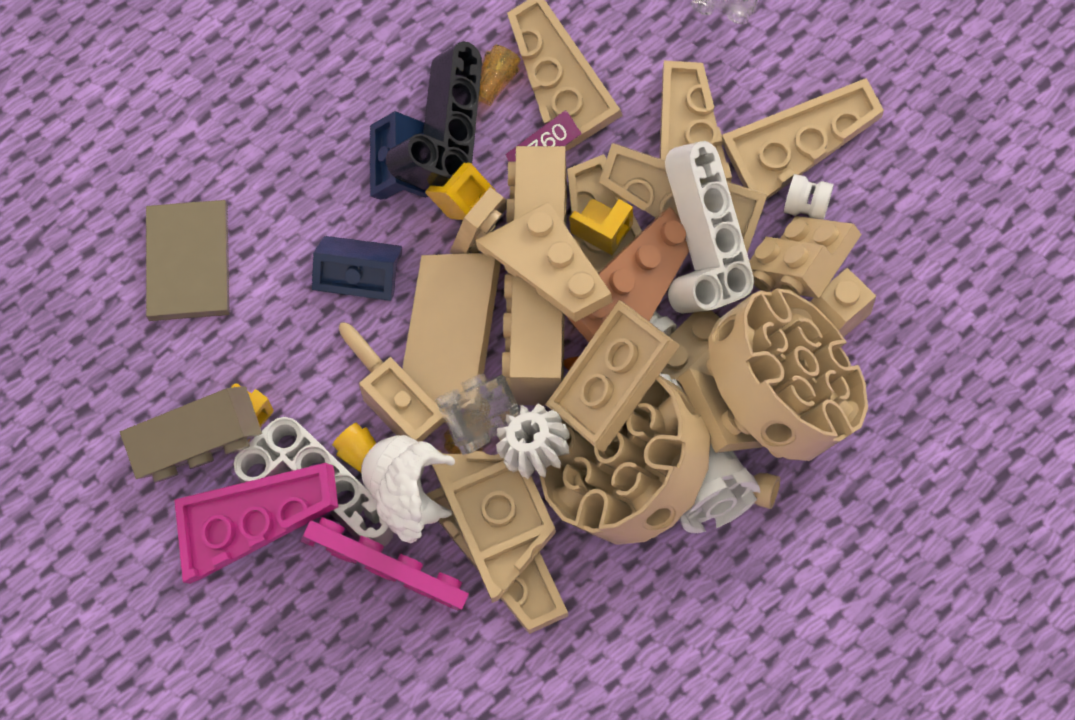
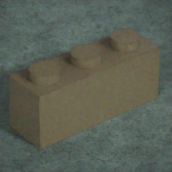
[119,386,262,483]

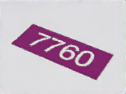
[505,110,582,162]

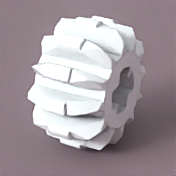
[496,403,570,479]

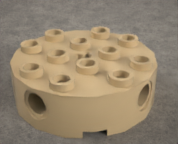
[706,288,868,461]
[539,375,711,545]

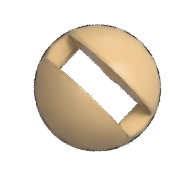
[753,473,780,509]

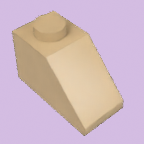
[810,268,876,338]

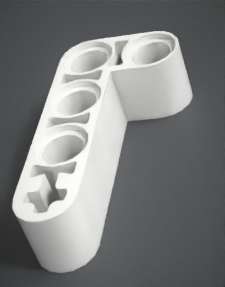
[665,141,754,314]
[234,417,394,546]

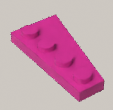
[174,463,338,584]
[301,517,469,611]

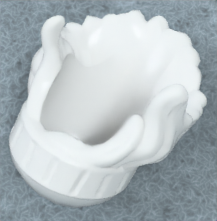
[361,435,455,543]

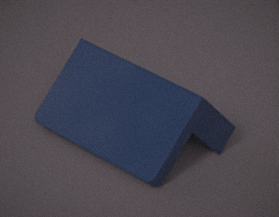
[370,111,428,200]
[312,236,402,301]

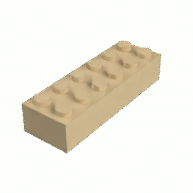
[502,146,567,406]

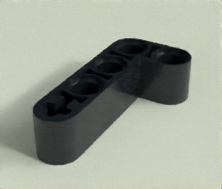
[386,41,482,190]

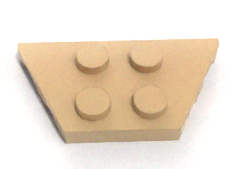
[432,450,556,603]

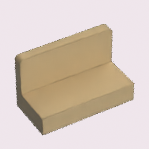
[359,357,447,442]

